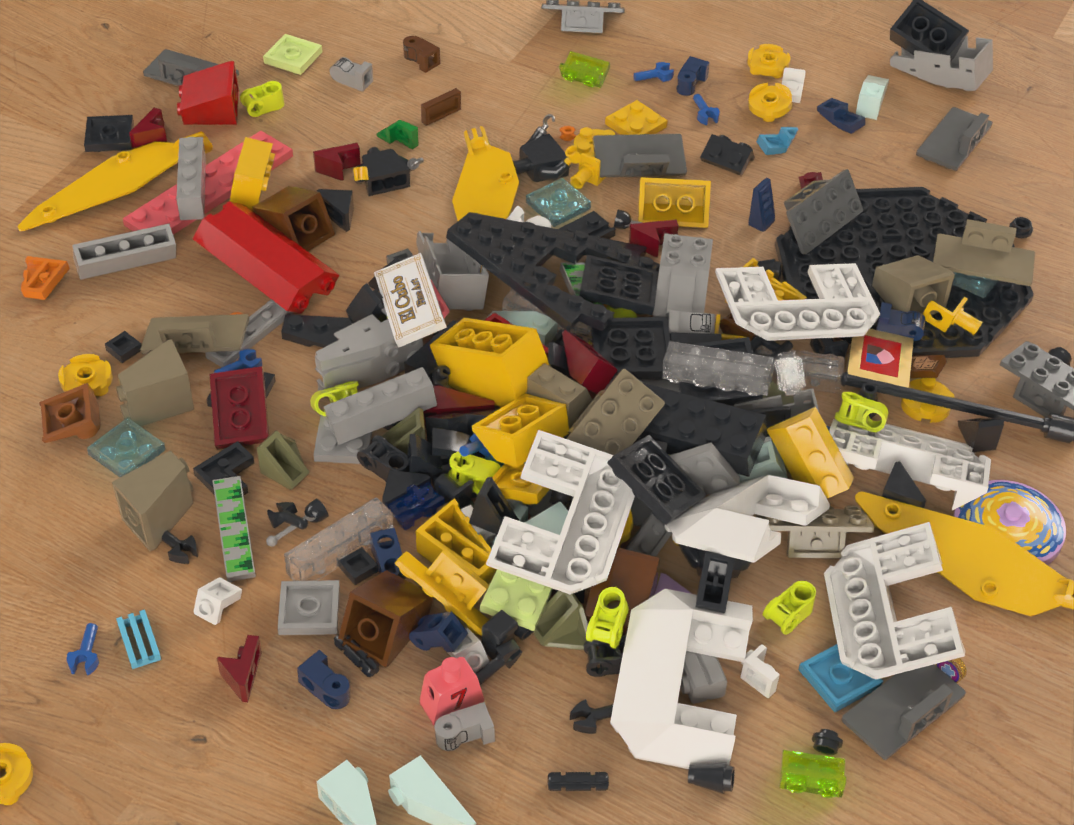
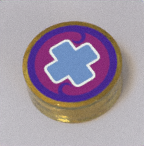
[936,658,967,683]

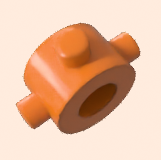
[559,126,576,141]

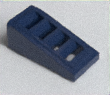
[748,177,775,232]

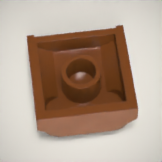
[39,383,101,443]

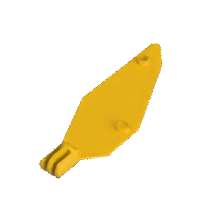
[452,126,519,273]
[17,131,213,231]
[855,492,1074,617]

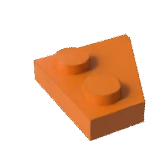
[21,256,70,300]

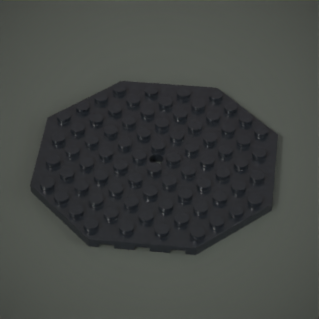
[775,187,1034,358]

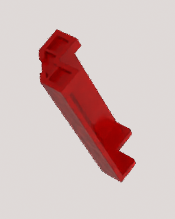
[192,201,339,314]

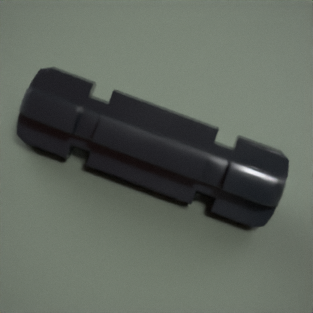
[334,634,380,677]
[547,772,609,791]

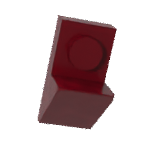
[129,107,167,149]
[313,142,361,181]
[629,219,679,258]
[217,635,262,703]

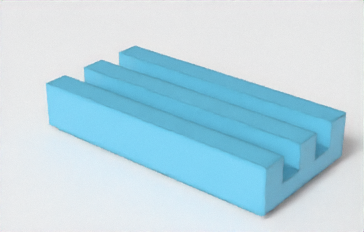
[116,609,161,669]

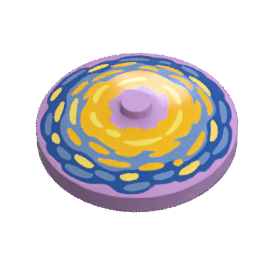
[953,480,1066,565]

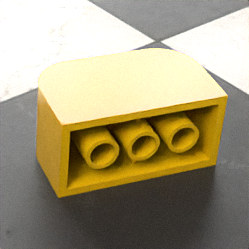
[430,318,549,407]

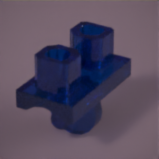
[387,482,445,530]

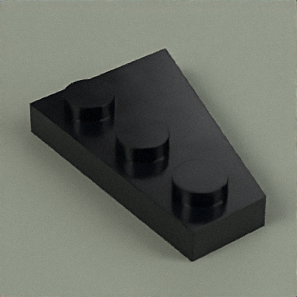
[281,314,352,352]

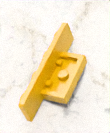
[395,549,489,636]

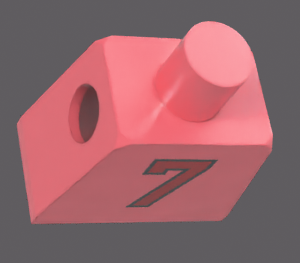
[420,657,484,726]

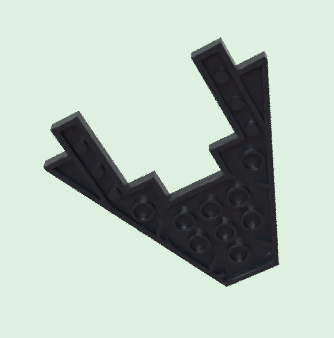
[446,212,660,331]

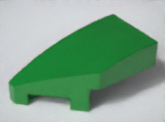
[376,120,419,150]

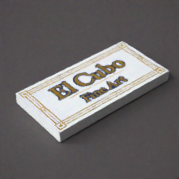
[374,253,447,347]

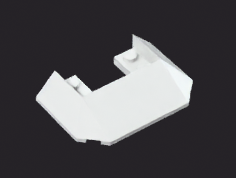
[715,263,880,341]
[829,419,991,510]
[486,430,635,594]
[665,475,830,563]
[824,522,965,679]
[610,589,753,769]

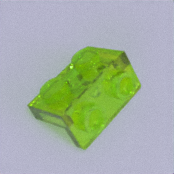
[559,51,611,88]
[779,750,846,798]

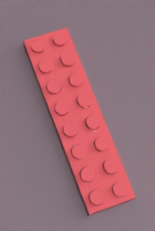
[123,131,293,235]

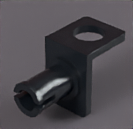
[434,472,475,510]

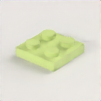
[263,34,322,75]
[480,569,553,631]

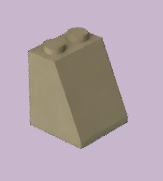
[872,255,955,315]
[116,339,194,429]
[527,363,593,435]
[112,450,193,552]

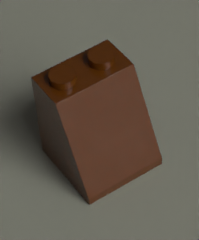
[252,186,336,251]
[585,548,660,636]
[338,570,434,667]

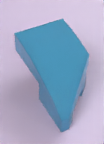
[756,127,798,155]

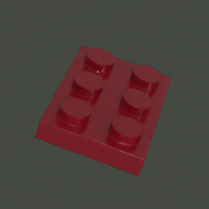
[209,366,269,450]

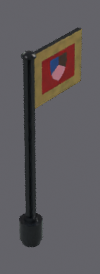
[841,329,1074,444]

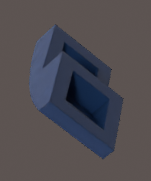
[817,98,865,134]

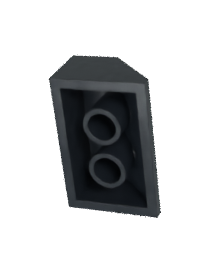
[890,0,969,67]

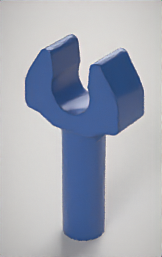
[633,62,674,82]
[693,94,720,125]
[214,349,262,373]
[459,433,491,458]
[66,623,99,675]

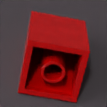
[177,61,240,125]

